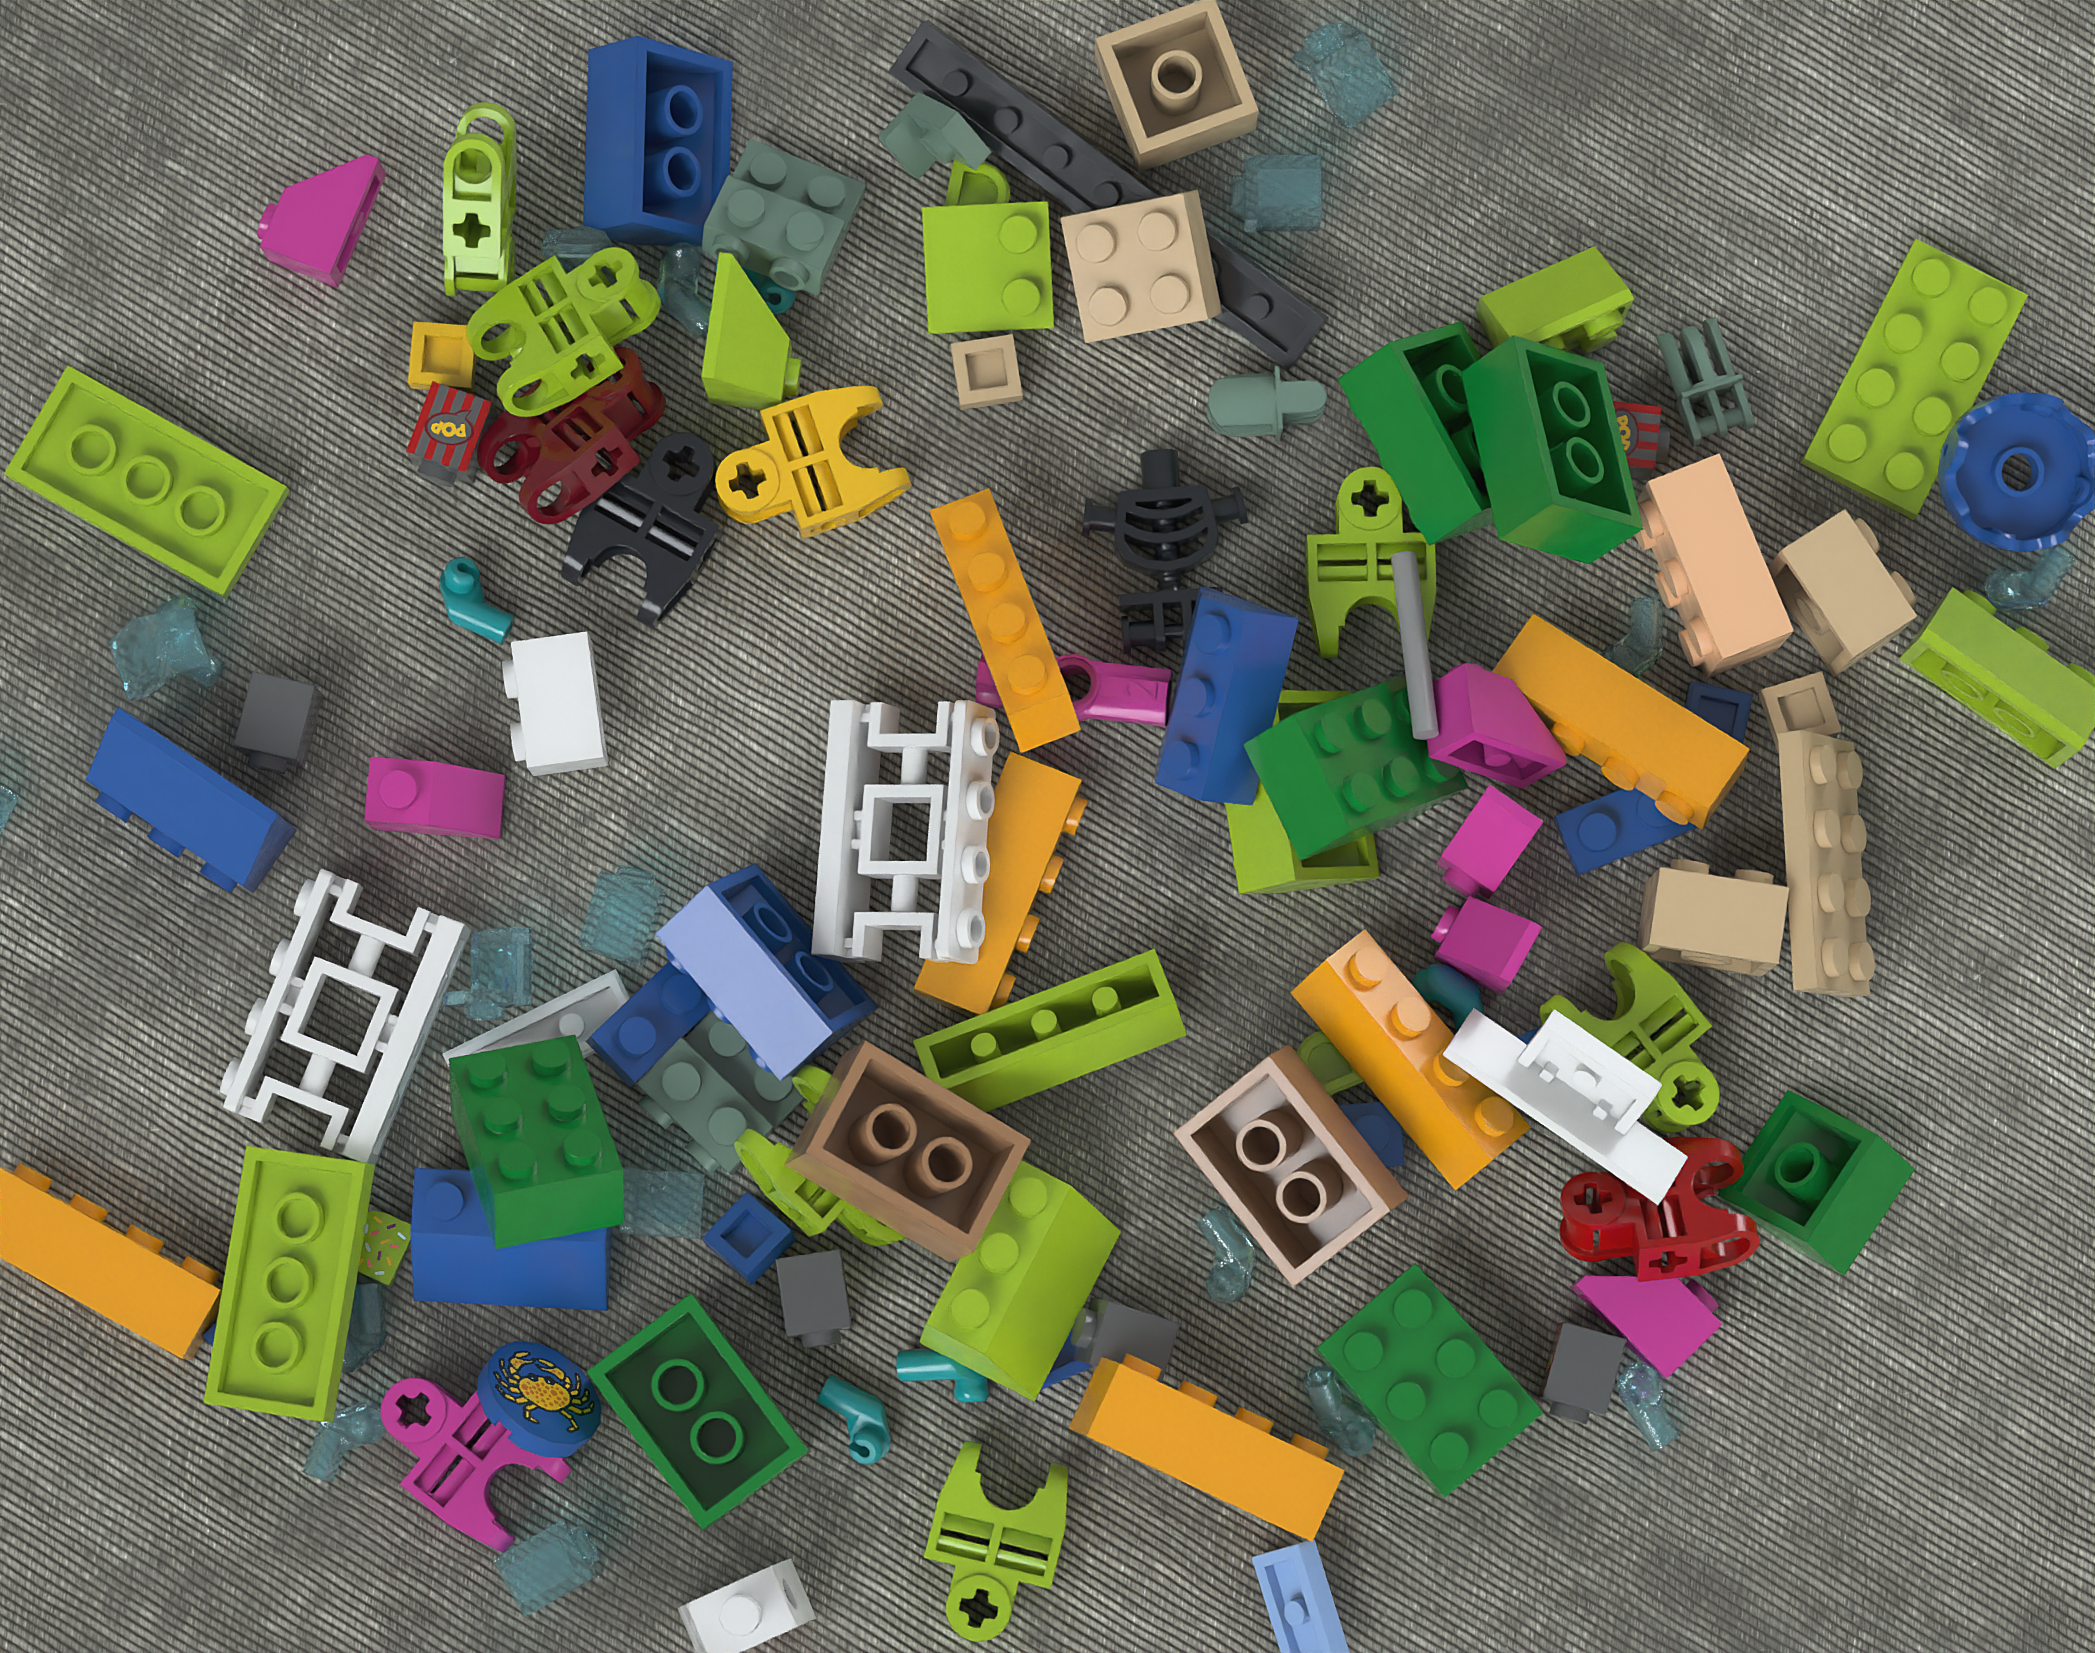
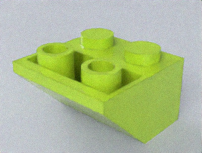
[1475,246,1634,354]

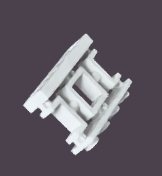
[811,700,999,964]
[220,869,471,1165]

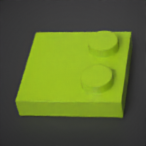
[922,201,1054,334]

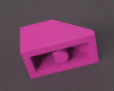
[257,154,386,288]
[1427,663,1567,789]
[364,757,506,839]
[1436,785,1544,900]
[1430,896,1542,996]
[1570,1276,1722,1380]

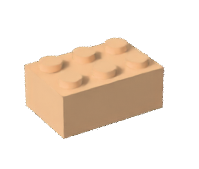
[1635,453,1794,679]

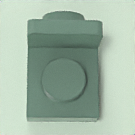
[879,92,991,179]

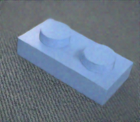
[1251,1539,1350,1653]

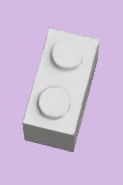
[502,631,609,776]

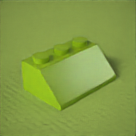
[1899,587,2095,769]
[1224,690,1380,894]
[919,1160,1121,1402]

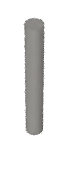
[1391,551,1439,740]

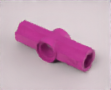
[975,652,1173,727]

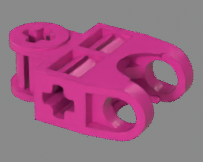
[381,1378,573,1553]

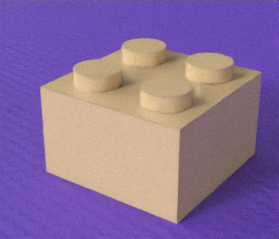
[1095,0,1259,173]
[1060,189,1222,343]
[1768,509,1917,677]
[1636,859,1789,977]

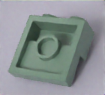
[701,139,866,296]
[636,1010,806,1176]

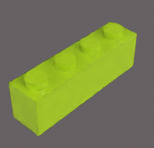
[913,949,1187,1112]

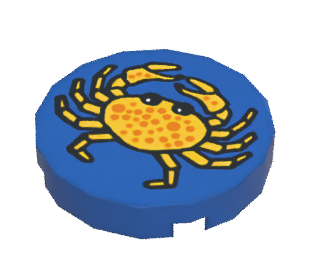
[477,1341,601,1458]

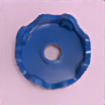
[1938,392,2095,552]

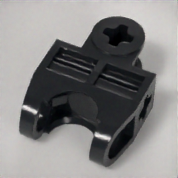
[561,432,724,629]

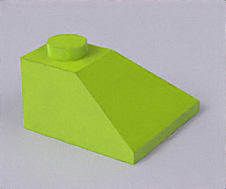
[701,252,802,410]

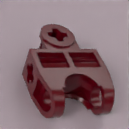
[477,347,666,524]

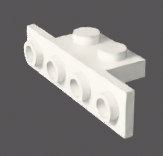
[1442,1008,1688,1205]

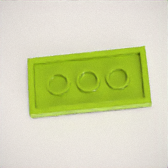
[1800,239,2028,520]
[4,365,290,600]
[203,1146,375,1423]

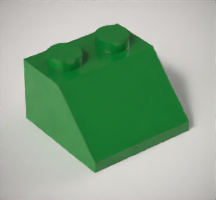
[1718,1090,1915,1276]

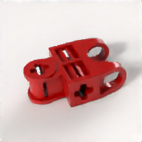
[1560,1136,1760,1282]

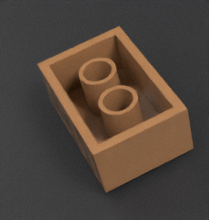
[784,1041,1031,1263]
[1173,1044,1409,1287]

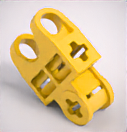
[715,386,912,540]

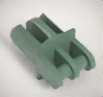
[1656,317,1754,447]
[1206,366,1327,441]

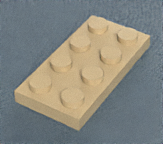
[1778,730,1875,998]

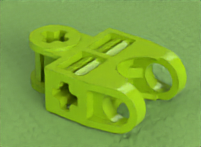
[443,102,517,296]
[466,247,661,417]
[1304,467,1437,659]
[1539,942,1720,1133]
[734,1065,907,1247]
[924,1440,1068,1642]

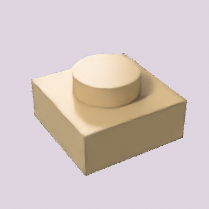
[950,334,1023,410]
[1758,671,1842,753]

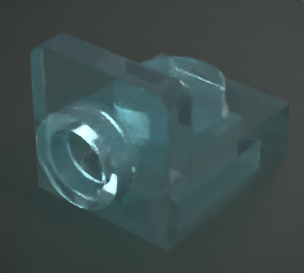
[108,607,209,701]

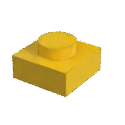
[408,321,477,393]

